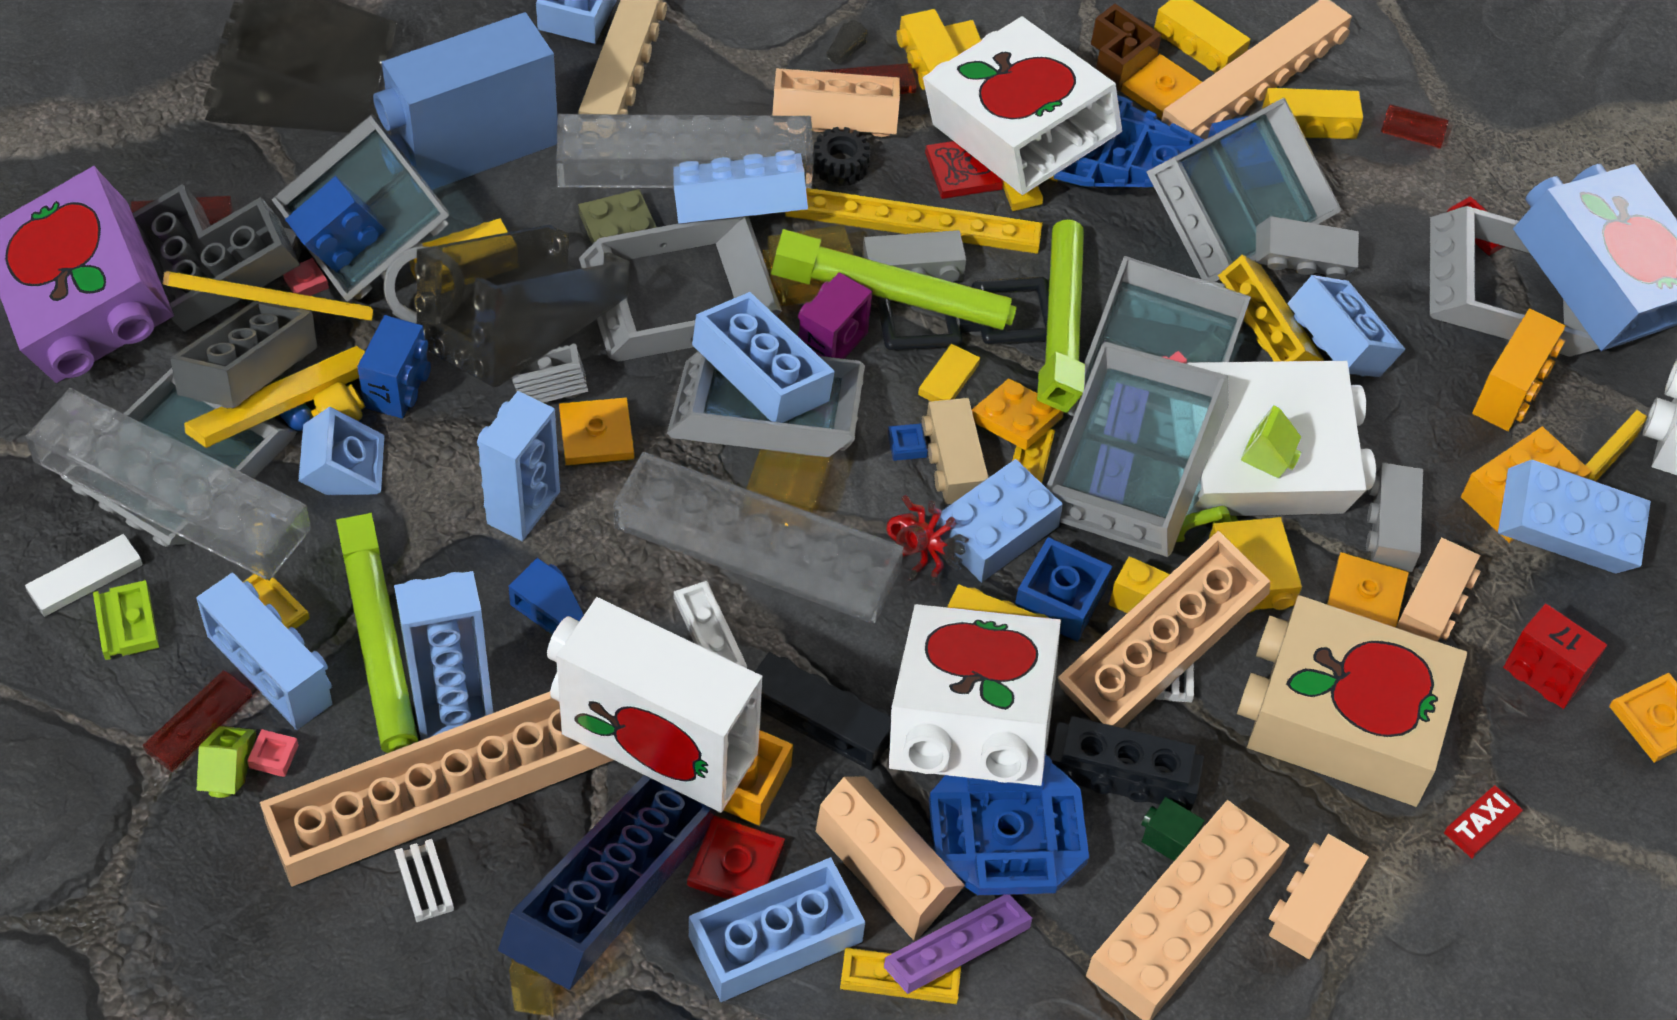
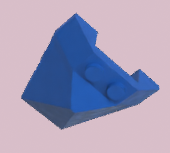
[1054,95,1204,187]

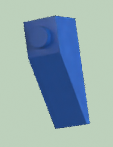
[508,558,584,635]

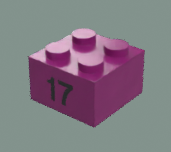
[797,272,872,359]

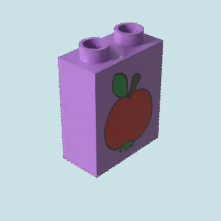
[0,166,174,383]

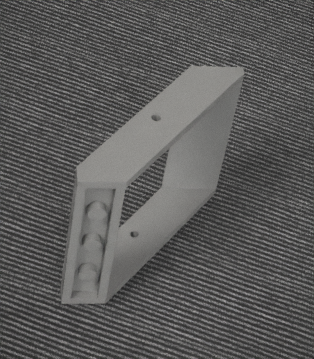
[1430,206,1599,357]
[579,216,782,362]

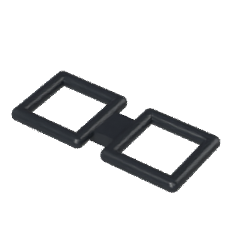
[876,277,1049,350]

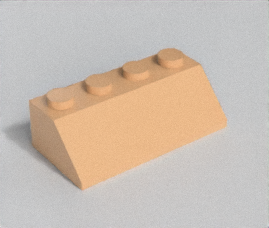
[772,68,900,137]
[816,776,965,941]

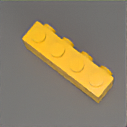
[1218,255,1324,362]

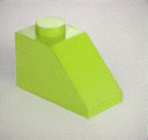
[1241,405,1301,478]
[197,726,256,798]

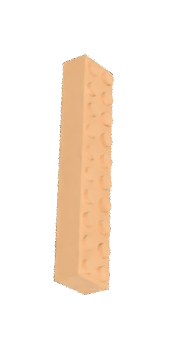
[260,692,613,887]

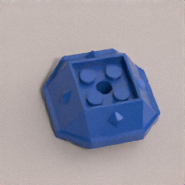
[929,755,1089,895]

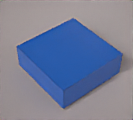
[888,423,928,461]

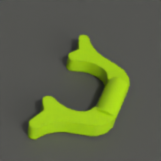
[1176,506,1238,542]

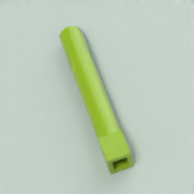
[1037,220,1085,413]
[771,229,1016,330]
[336,513,418,753]

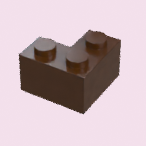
[1091,4,1162,91]

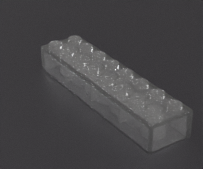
[556,114,813,188]
[25,388,311,581]
[613,452,904,624]

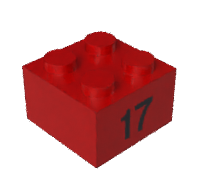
[1503,603,1607,709]

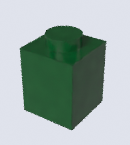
[1141,797,1205,861]

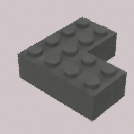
[132,184,300,332]

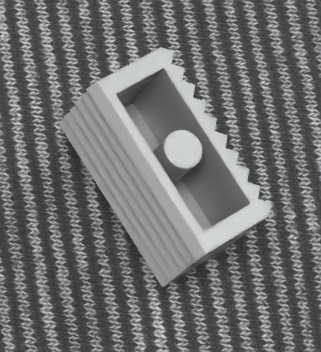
[510,343,589,404]

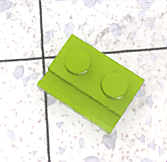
[93,580,159,660]

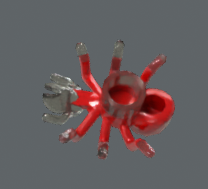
[884,495,969,585]

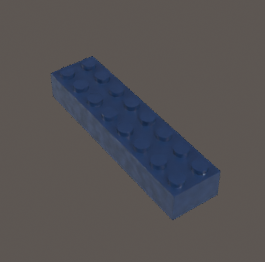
[498,775,715,990]

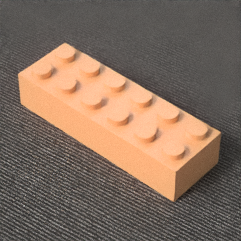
[1058,531,1270,728]
[1086,800,1289,1020]

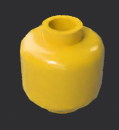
[311,382,365,421]

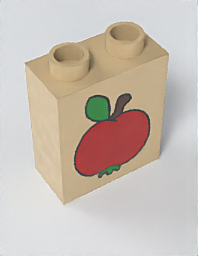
[1237,595,1467,807]

